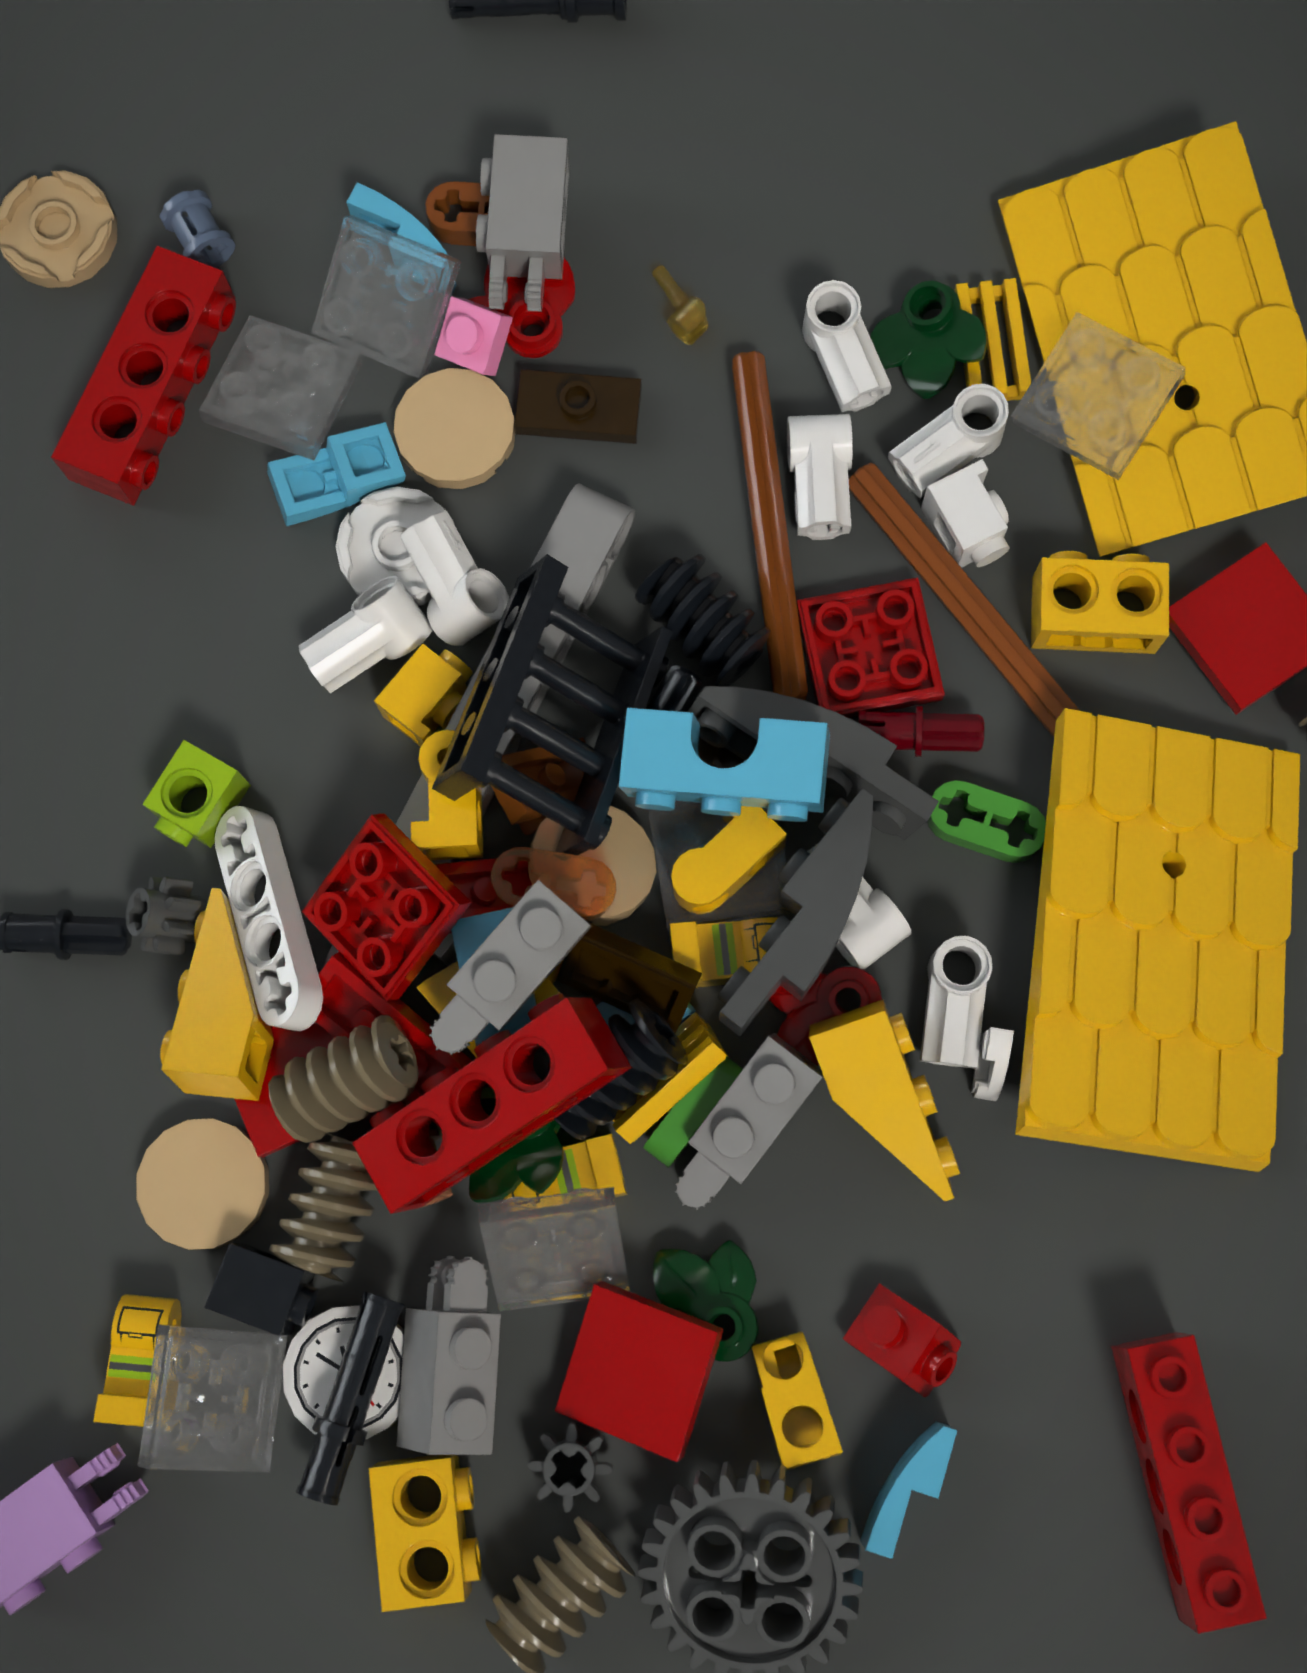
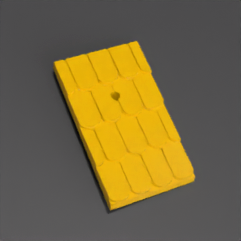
[998,121,1307,557]
[1015,708,1300,1172]

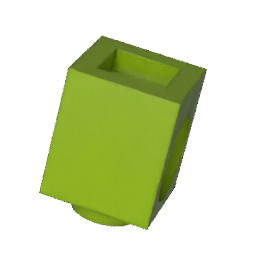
[142,740,251,848]

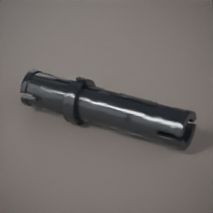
[296,1291,405,1506]

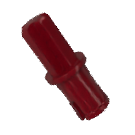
[859,706,985,757]

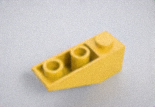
[160,888,274,1101]
[809,999,960,1201]

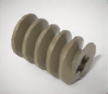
[268,1015,419,1143]
[269,1133,378,1282]
[485,1515,636,1673]

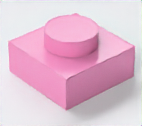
[434,296,513,376]

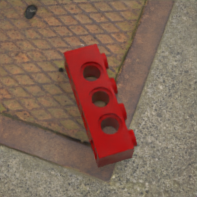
[51,246,236,506]
[352,993,632,1214]
[1111,1332,1267,1634]

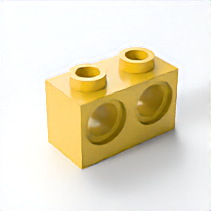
[1031,551,1169,654]
[369,1455,481,1612]

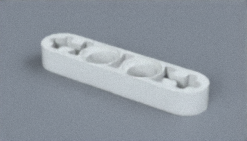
[214,806,323,1031]

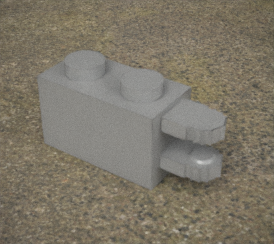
[476,134,570,312]
[429,880,592,1055]
[675,1033,823,1210]
[396,1256,501,1455]

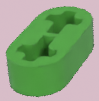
[927,780,1046,863]
[643,1056,743,1168]

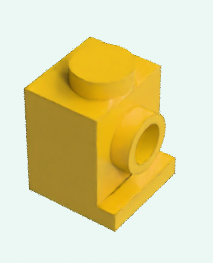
[374,644,473,747]

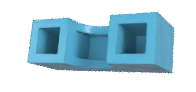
[619,708,830,822]

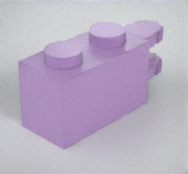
[0,1443,149,1615]

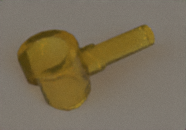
[652,265,709,345]

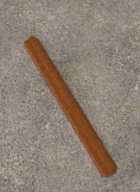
[732,351,808,700]
[849,463,1080,738]

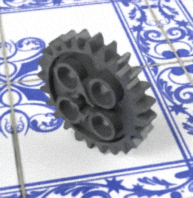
[638,1460,863,1673]

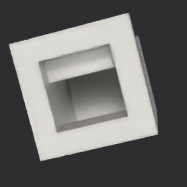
[921,459,1010,568]

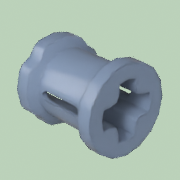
[159,190,235,268]

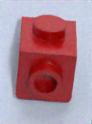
[842,1283,962,1398]

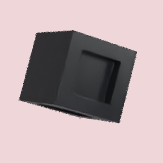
[204,1243,319,1336]

